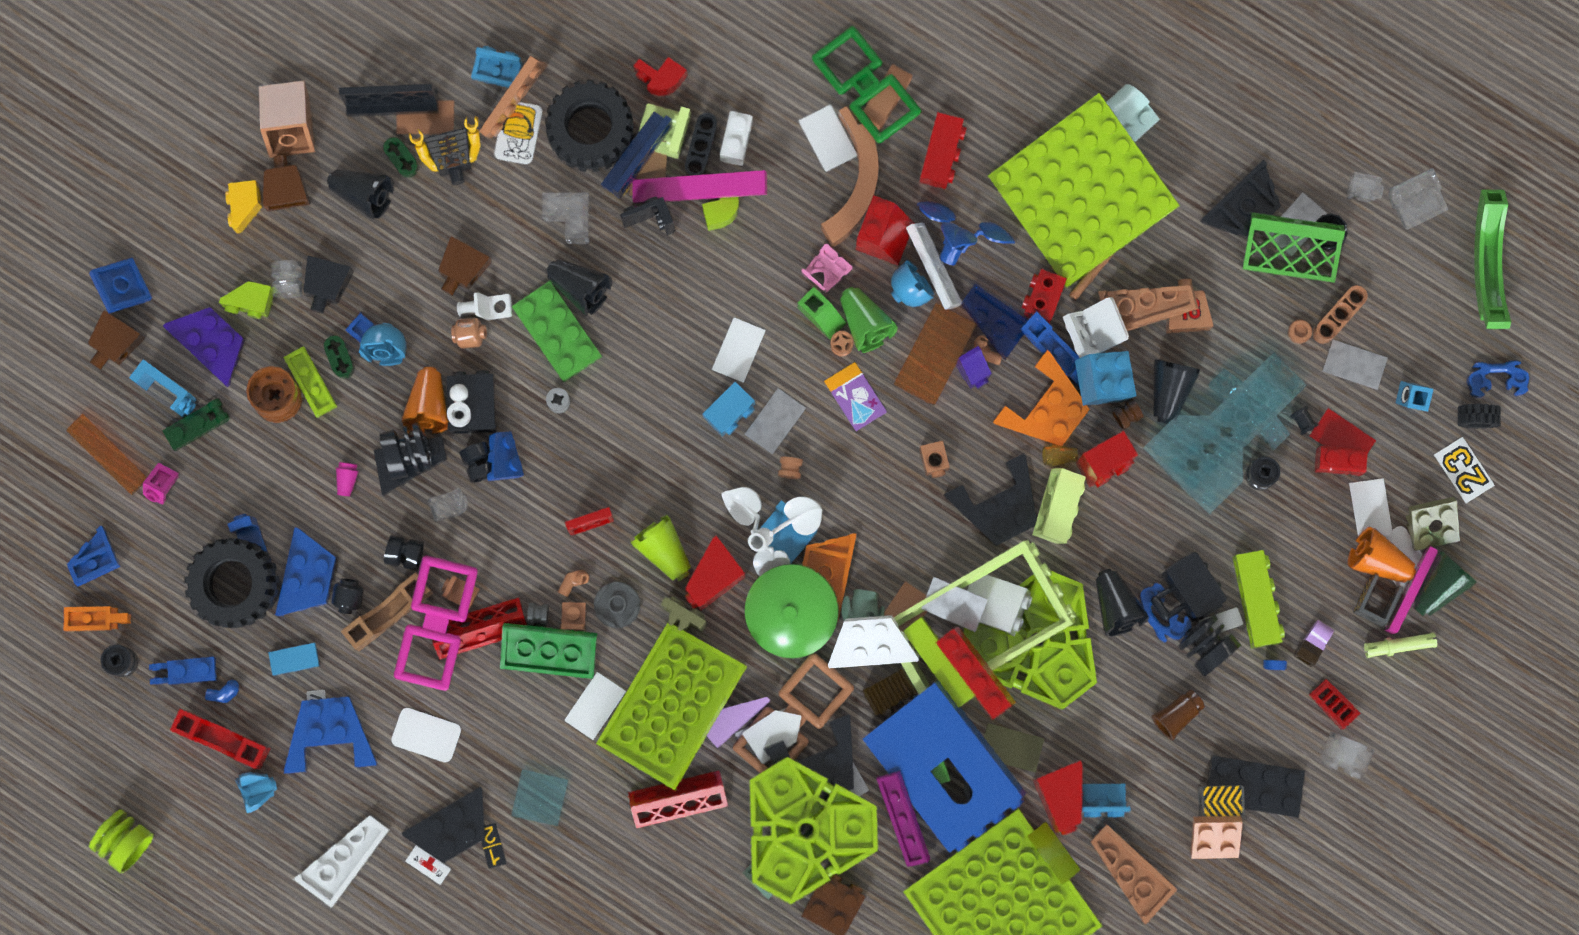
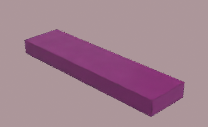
[876,771,931,867]

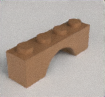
[341,572,433,652]

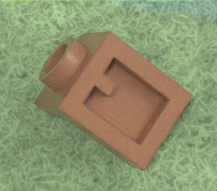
[441,575,480,610]
[560,602,586,631]

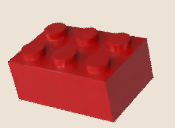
[1076,431,1138,488]

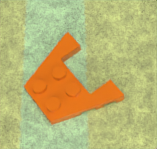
[993,350,1090,446]

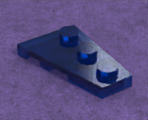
[961,284,1027,360]

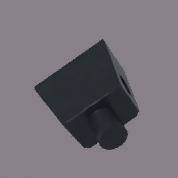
[303,255,354,314]

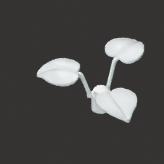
[722,487,822,577]

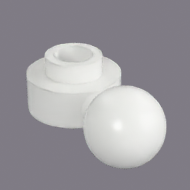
[447,384,471,427]

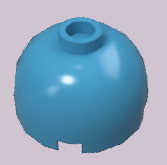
[891,260,934,307]
[359,323,407,366]

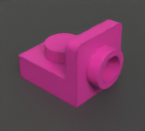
[143,463,179,505]

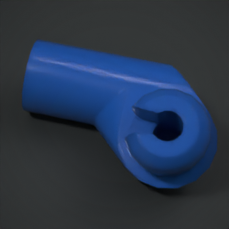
[205,680,239,703]

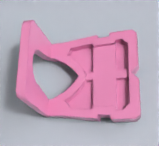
[801,244,852,294]

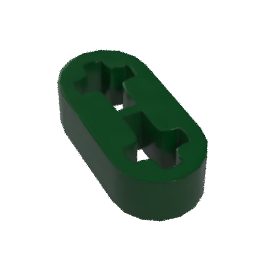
[383,137,418,178]
[324,335,354,379]

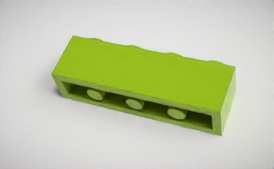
[1232,550,1285,649]

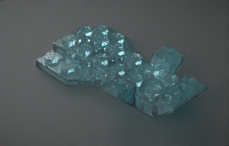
[1143,353,1307,514]

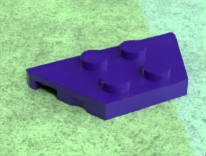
[163,307,245,387]

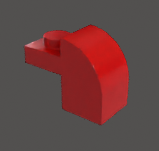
[634,57,687,96]

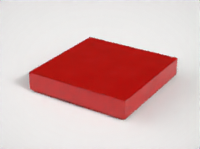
[565,507,614,536]

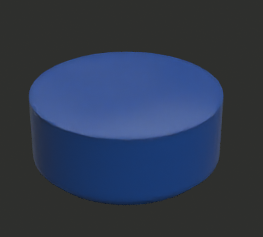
[1263,660,1287,670]

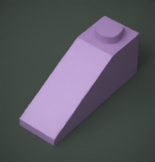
[707,697,770,749]

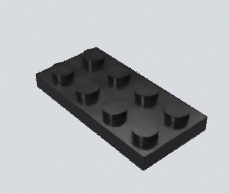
[1207,756,1305,818]

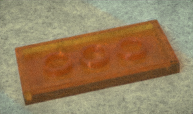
[894,303,977,406]

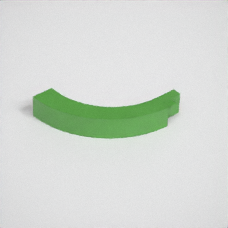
[1474,190,1511,329]

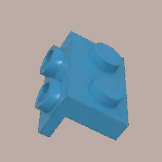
[471,46,523,88]

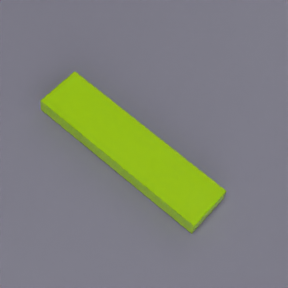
[903,617,975,708]

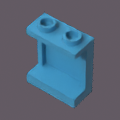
[129,359,197,417]

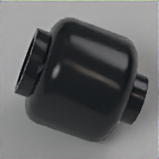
[332,578,364,614]

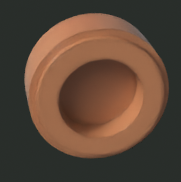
[1288,320,1312,344]

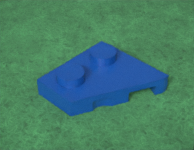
[487,431,524,481]
[67,526,121,587]

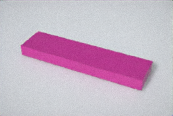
[1384,546,1438,635]

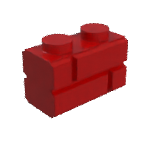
[1315,446,1368,476]

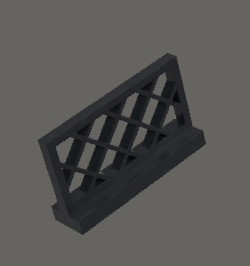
[339,84,439,117]

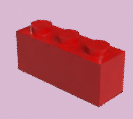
[919,112,967,189]

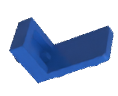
[227,514,271,560]

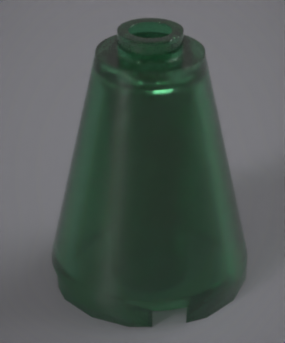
[1413,551,1477,616]

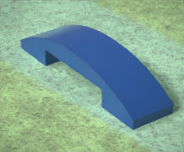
[1020,312,1080,388]

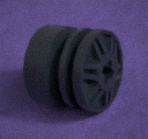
[379,422,432,481]
[1178,615,1241,677]

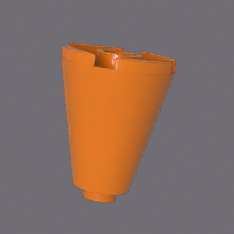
[402,367,448,434]
[1348,527,1416,583]

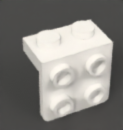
[1063,297,1129,358]

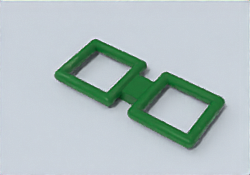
[812,26,921,143]

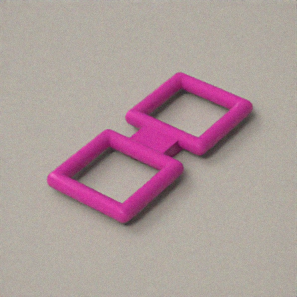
[394,556,478,691]

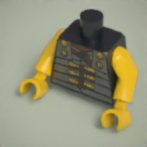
[409,116,481,185]

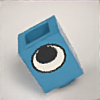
[1395,381,1434,412]

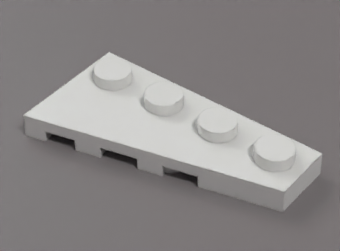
[294,816,390,907]

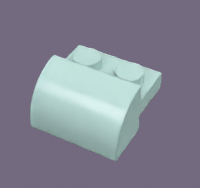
[1107,84,1160,141]

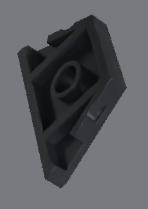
[1200,159,1281,239]
[401,787,486,863]

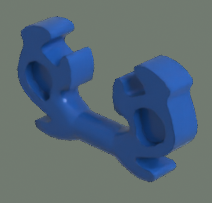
[1467,360,1529,398]
[1139,583,1192,642]

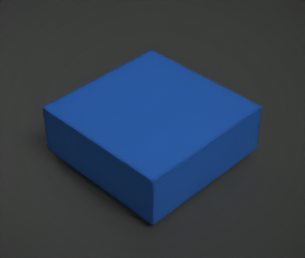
[345,313,375,343]

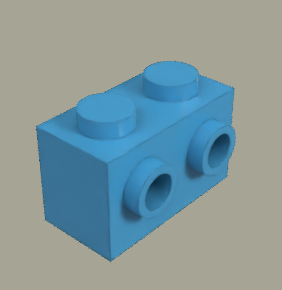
[702,382,755,437]

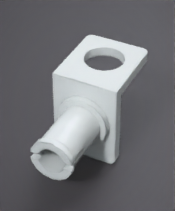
[457,292,512,320]

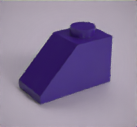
[956,346,991,389]

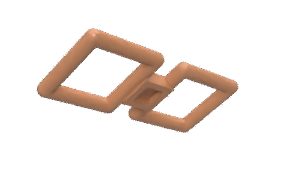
[733,653,854,773]

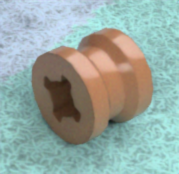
[830,331,853,356]
[778,457,803,479]

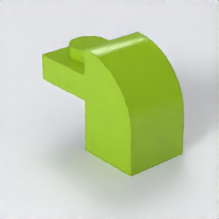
[702,197,739,231]

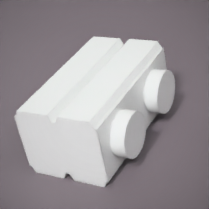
[720,111,753,166]

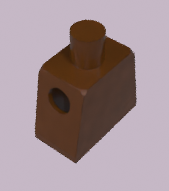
[263,155,311,212]
[438,236,492,296]
[88,310,145,370]

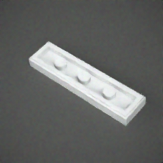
[906,223,962,310]

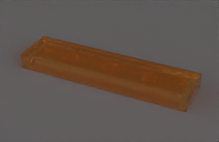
[66,414,147,495]

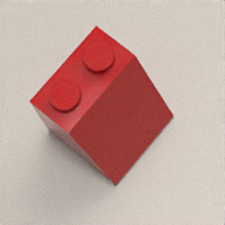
[856,195,914,266]
[685,536,745,611]
[1033,760,1082,835]

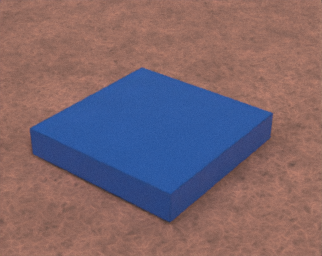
[89,257,152,314]

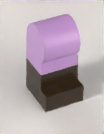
[1293,620,1334,667]

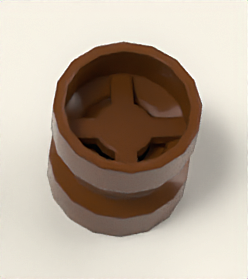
[1112,398,1144,430]

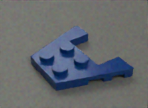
[284,697,377,774]

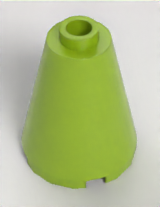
[630,515,691,581]

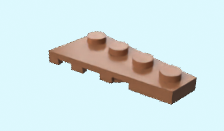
[1098,285,1199,331]
[1090,824,1177,925]

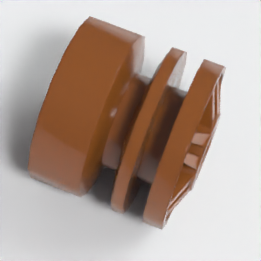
[246,366,302,423]

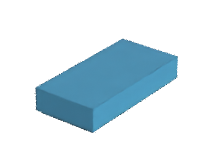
[268,643,320,676]

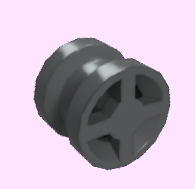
[527,603,549,627]

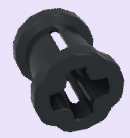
[1289,405,1319,436]

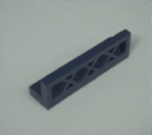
[601,111,673,199]

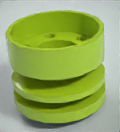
[89,809,154,874]

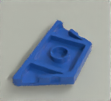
[275,527,337,617]

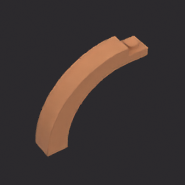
[821,106,879,248]

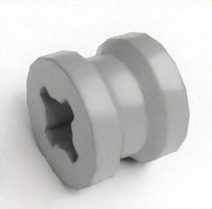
[546,388,570,414]

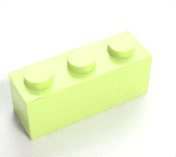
[1032,468,1086,544]

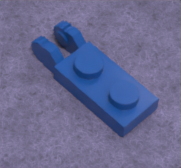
[149,657,217,685]

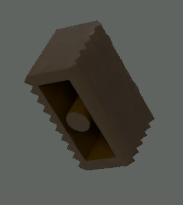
[862,668,917,718]

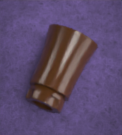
[1151,690,1205,741]

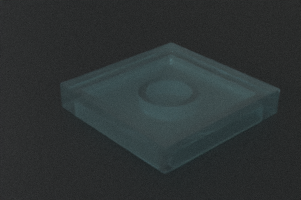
[511,770,568,826]

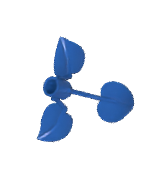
[917,201,1016,265]

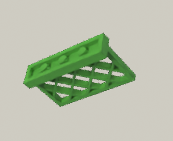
[1243,213,1345,283]

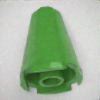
[840,287,898,353]

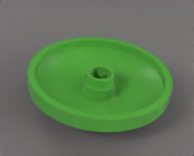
[745,564,839,658]

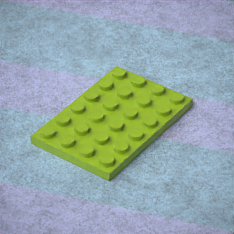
[596,622,747,790]

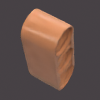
[864,64,913,131]
[1313,285,1368,344]

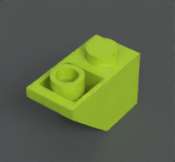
[219,281,275,319]

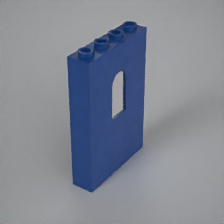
[863,680,1027,853]

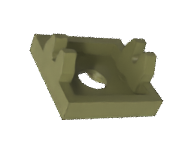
[1406,497,1460,551]
[661,596,707,633]

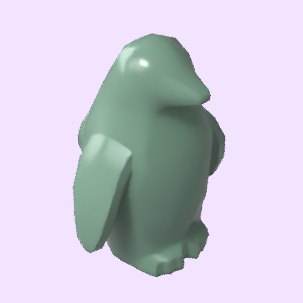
[841,589,885,621]

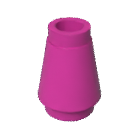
[336,462,359,497]

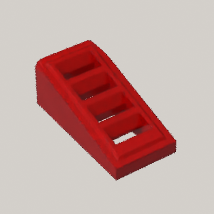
[1309,679,1361,730]

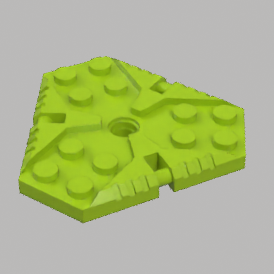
[963,571,1097,710]
[749,757,878,904]

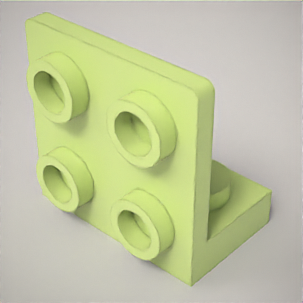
[638,104,691,159]

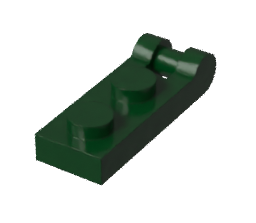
[162,398,231,451]

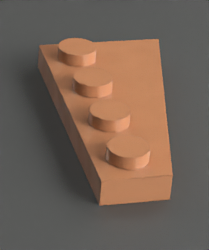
[479,56,548,138]

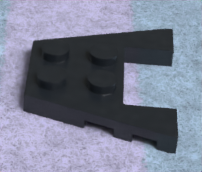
[944,453,1037,547]
[763,714,854,801]

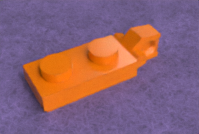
[63,606,131,631]

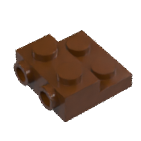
[802,874,865,935]

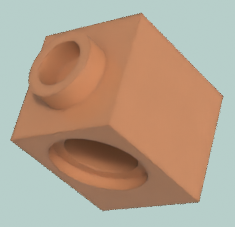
[919,441,950,478]

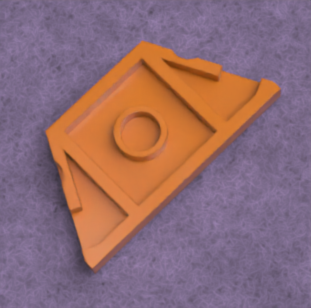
[803,533,857,621]

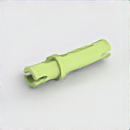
[1364,632,1437,658]

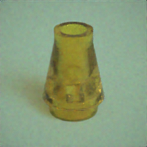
[1042,444,1078,467]

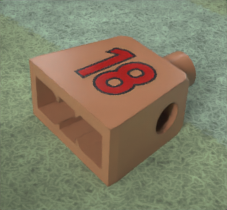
[1166,279,1213,334]

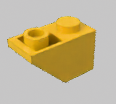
[225,180,262,233]

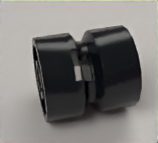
[459,442,492,483]
[1245,456,1281,491]
[384,535,424,571]
[100,645,138,677]

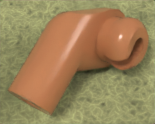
[974,335,1003,365]
[558,570,590,597]

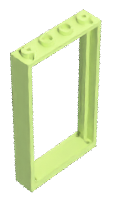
[894,540,1076,695]

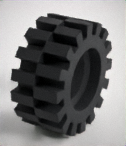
[1458,404,1501,429]

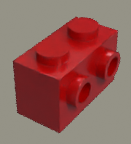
[1021,269,1067,324]

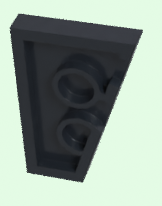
[373,436,447,496]

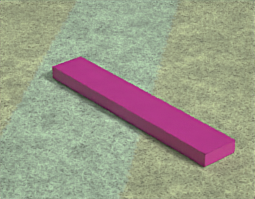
[632,170,767,204]

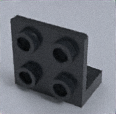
[620,197,675,235]

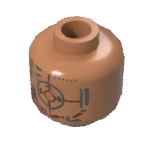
[451,318,487,349]

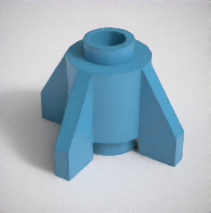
[235,772,277,813]

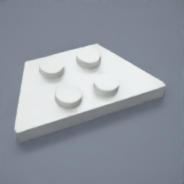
[828,615,919,668]

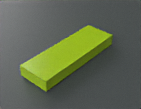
[283,346,338,418]

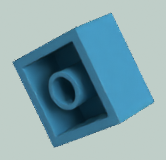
[1075,351,1137,406]

